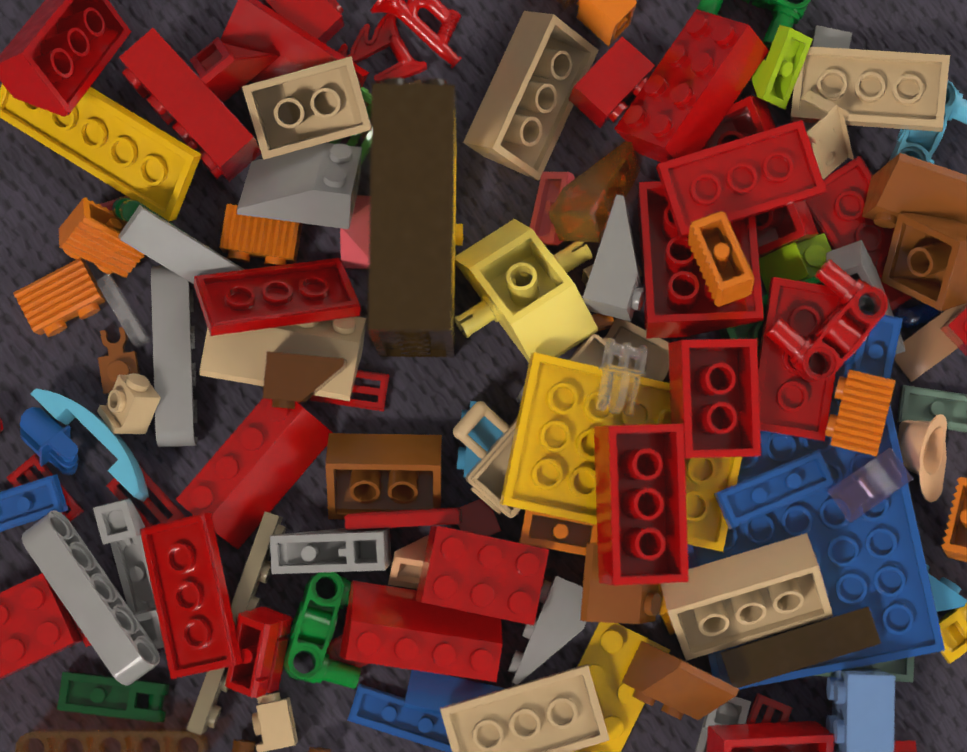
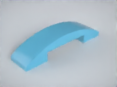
[31,388,149,502]

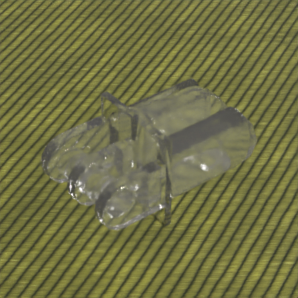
[596,338,647,417]

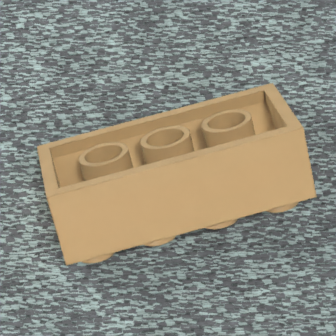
[463,11,599,181]
[200,317,366,401]
[661,533,833,661]

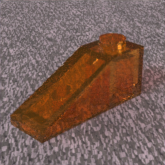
[549,142,641,243]

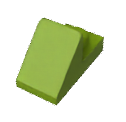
[751,25,813,109]
[759,233,832,294]

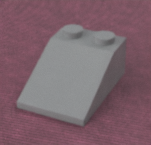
[237,143,362,229]

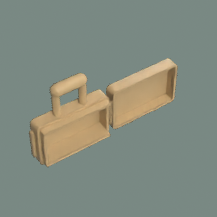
[453,334,638,518]

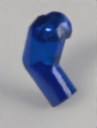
[894,302,939,329]

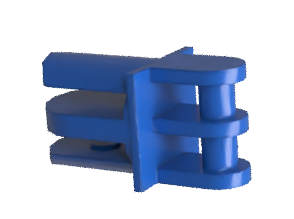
[20,407,78,475]

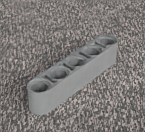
[151,265,198,447]
[22,510,160,686]

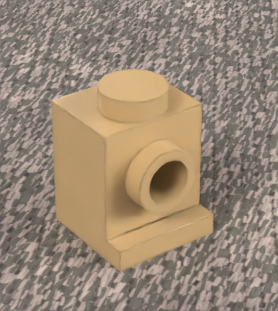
[97,373,161,434]
[252,692,298,752]

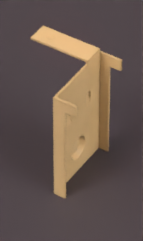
[801,91,854,179]

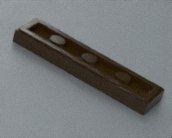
[721,606,881,688]

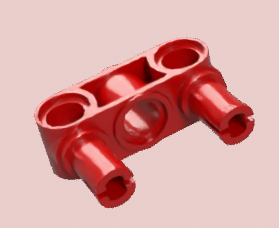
[765,259,888,382]

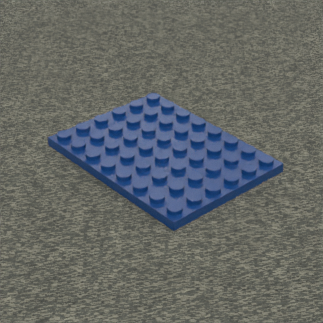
[688,354,945,689]

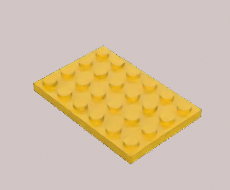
[500,352,742,552]

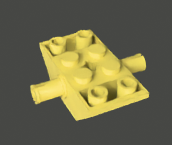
[454,219,598,362]

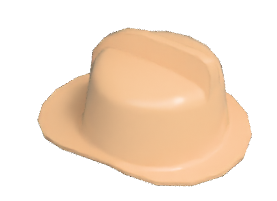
[898,414,947,502]

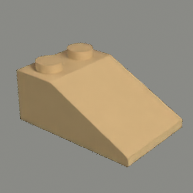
[242,56,371,160]

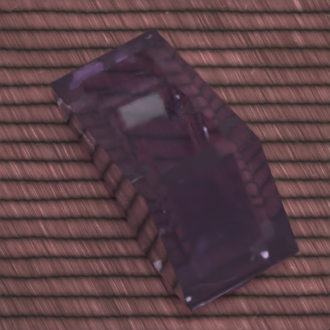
[826,447,913,523]

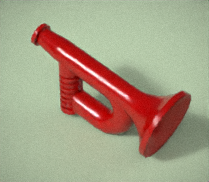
[370,0,462,69]

